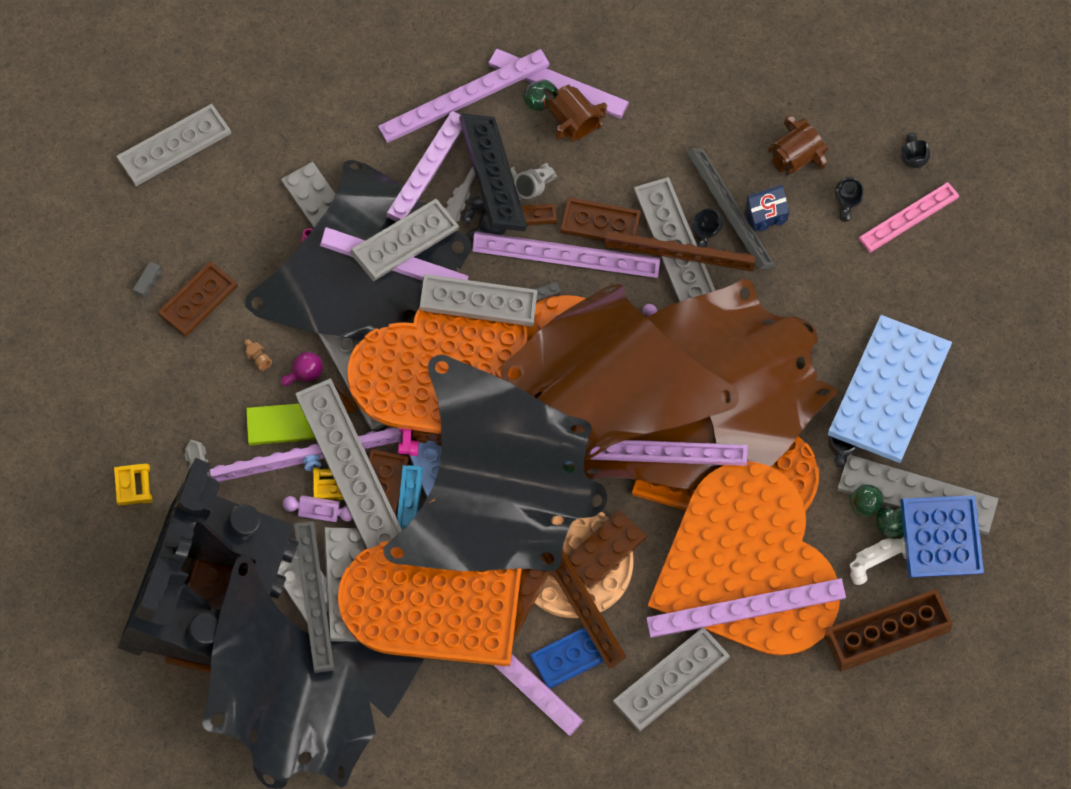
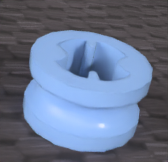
[303,455,322,471]

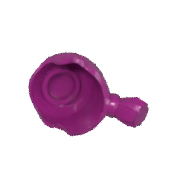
[281,352,323,386]

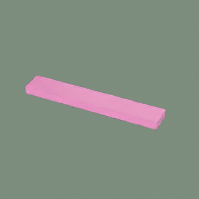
[858,182,959,253]

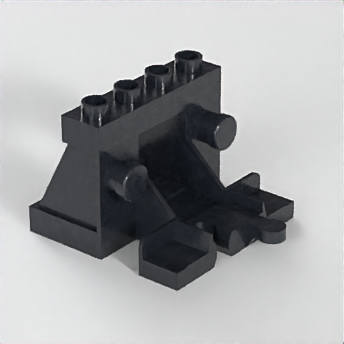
[117,458,299,666]

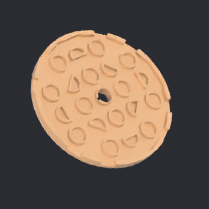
[534,512,633,618]

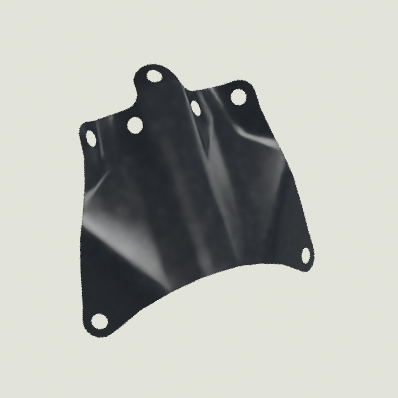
[245,160,471,341]
[383,355,607,572]
[202,555,425,789]

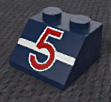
[745,185,789,231]

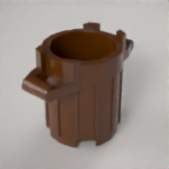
[547,84,608,143]
[768,115,828,176]

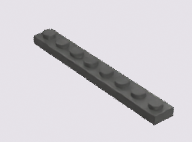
[687,148,775,269]
[294,521,334,673]

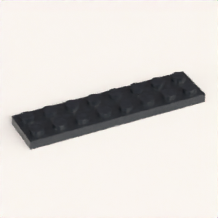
[459,113,527,232]

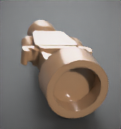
[244,339,272,371]

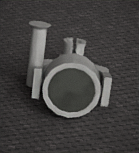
[510,163,558,200]

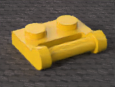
[114,464,153,506]
[313,468,344,500]

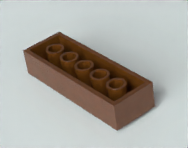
[825,589,953,672]

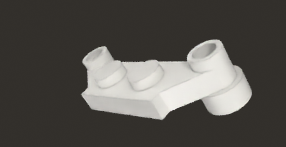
[850,537,906,585]

